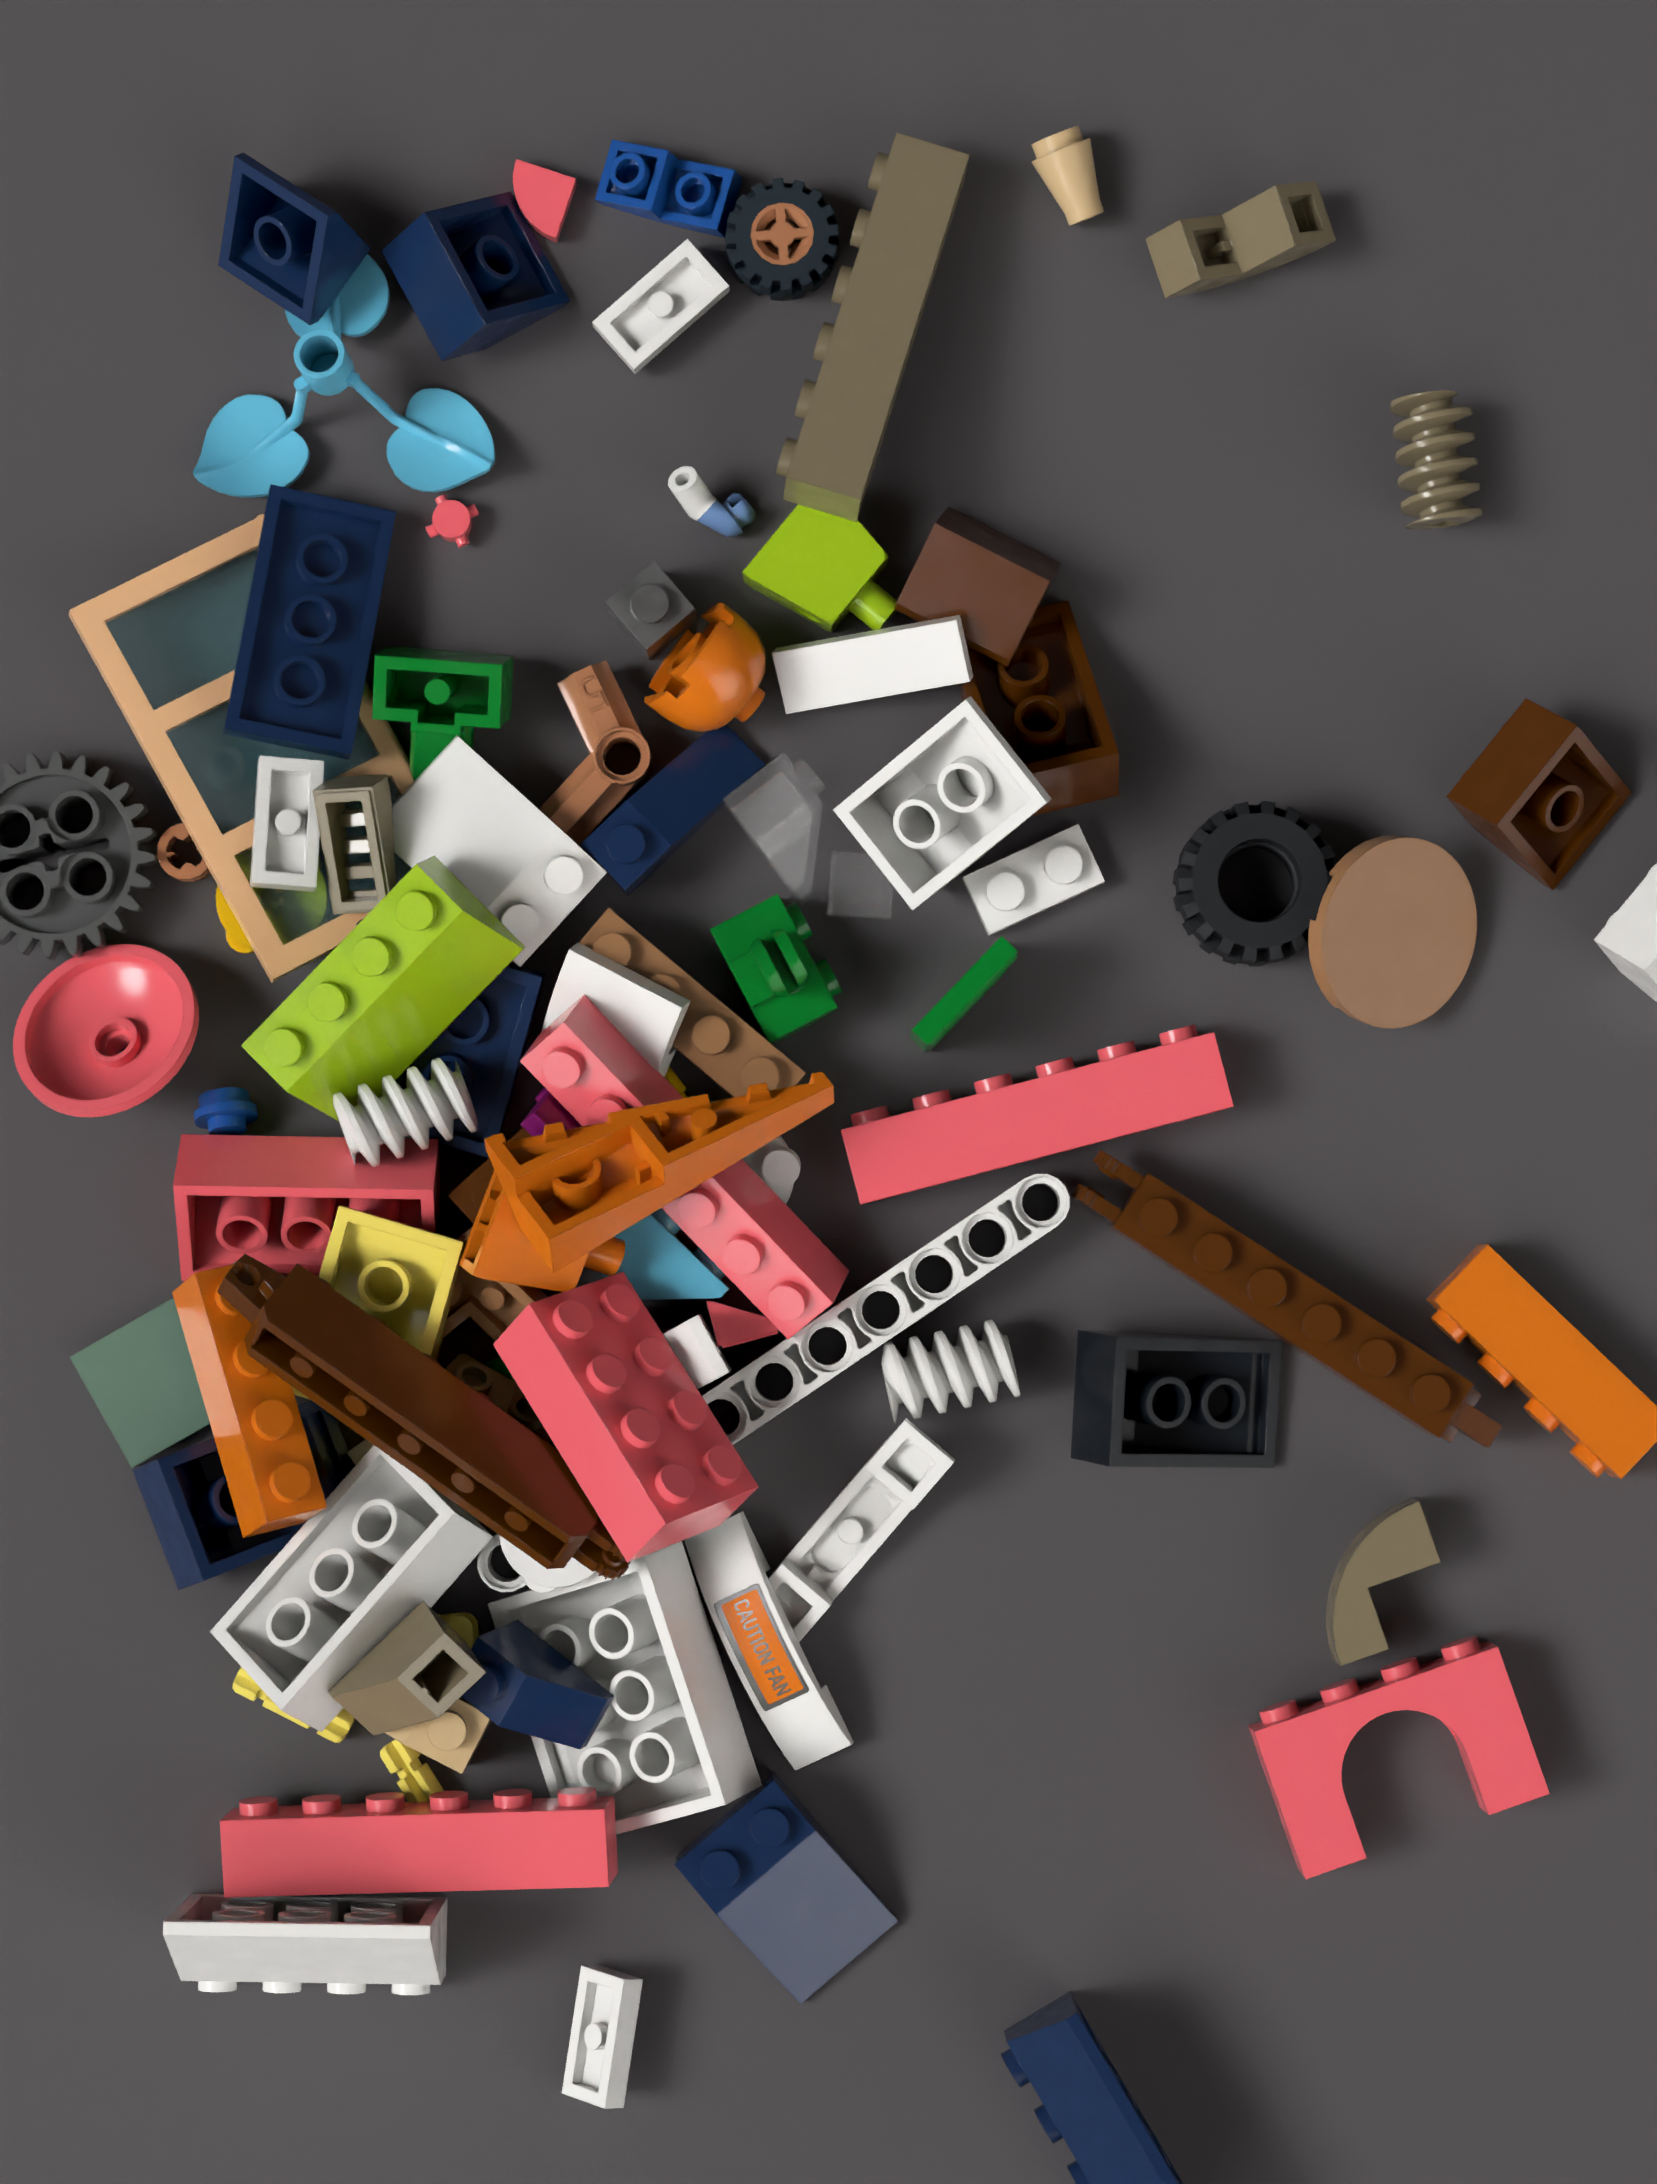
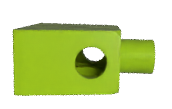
[742,504,897,633]

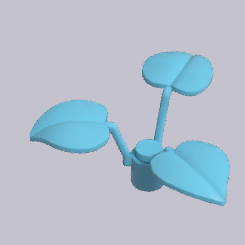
[193,254,495,498]

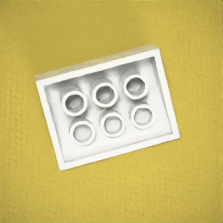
[488,1541,762,1835]
[163,1894,447,1995]

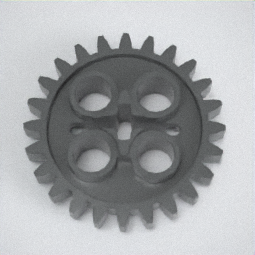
[0,751,159,960]

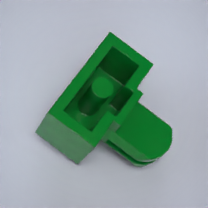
[372,646,514,781]
[710,894,843,1045]

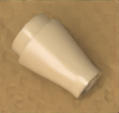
[1031,126,1104,226]

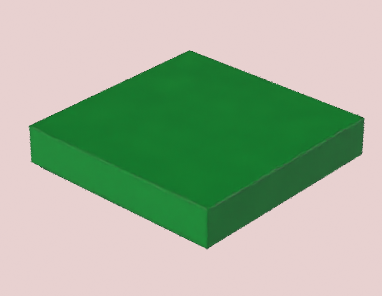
[909,936,1018,1052]

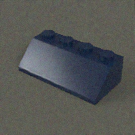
[1001,1991,1184,2184]

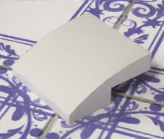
[542,943,691,1078]

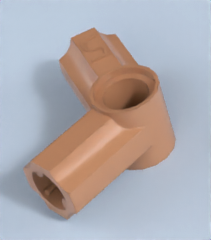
[539,660,653,847]

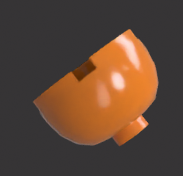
[644,602,766,732]

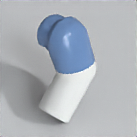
[668,466,755,537]

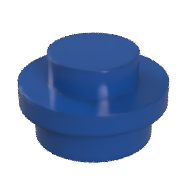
[193,1087,258,1135]

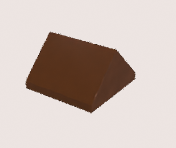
[894,506,1061,667]

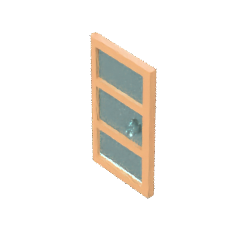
[69,514,414,983]

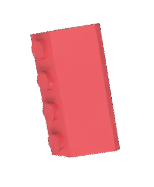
[173,1134,440,1281]

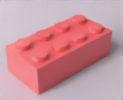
[493,1272,759,1563]

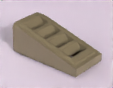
[313,774,396,914]

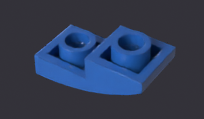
[595,139,743,238]

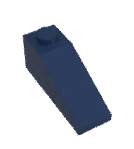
[581,724,766,897]

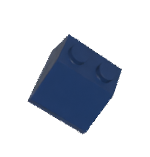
[382,191,570,361]

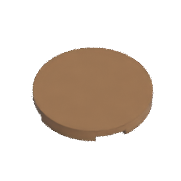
[1308,835,1477,1029]

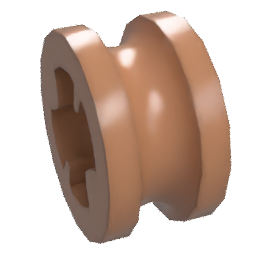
[157,823,211,882]

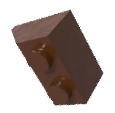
[1446,698,1632,891]

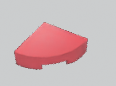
[513,159,577,243]

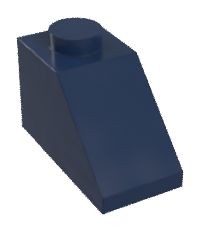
[461,1620,614,1749]

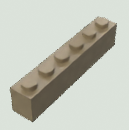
[776,132,970,522]

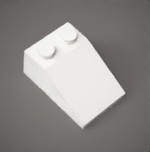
[833,696,1052,910]
[392,735,607,967]

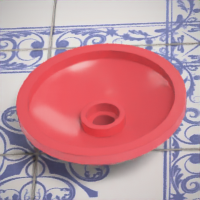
[13,944,199,1118]

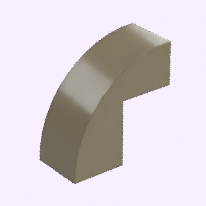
[1145,181,1336,298]
[1326,1498,1441,1666]

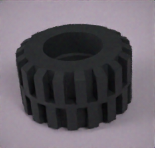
[1172,801,1336,967]

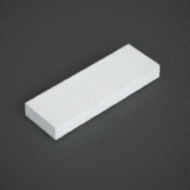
[772,615,973,714]

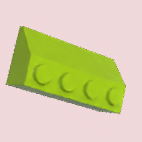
[241,856,526,1121]

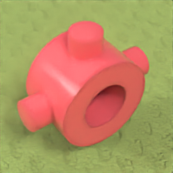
[425,494,479,548]

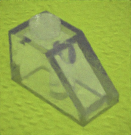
[723,752,825,905]

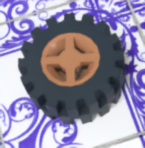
[725,178,839,301]

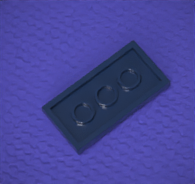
[223,484,396,760]

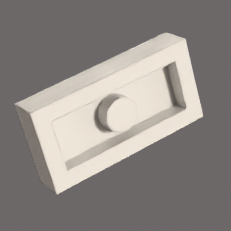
[592,239,730,374]
[250,755,324,892]
[962,824,1105,936]
[562,1965,643,2109]

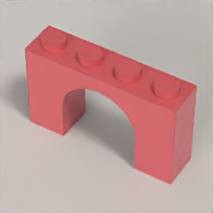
[1248,1636,1550,1879]

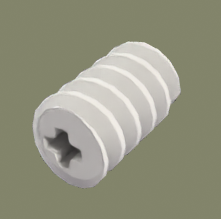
[333,1058,478,1167]
[881,1320,1020,1424]

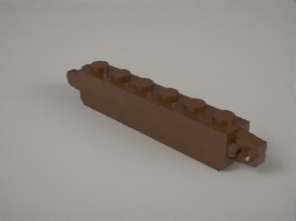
[1071,1150,1502,1448]
[217,1254,631,1580]

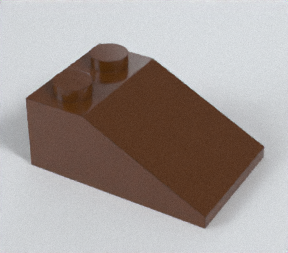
[958,600,1119,816]

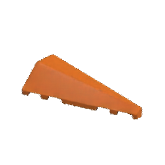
[484,1072,834,1273]

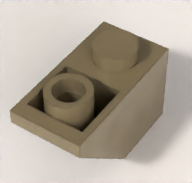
[328,1601,486,1736]

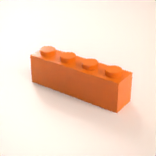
[1426,1244,1657,1479]
[172,1264,327,1538]

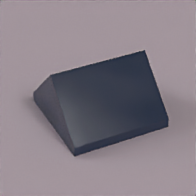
[218,152,371,325]

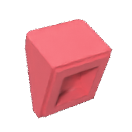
[706,1300,779,1349]

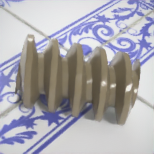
[1390,390,1483,530]

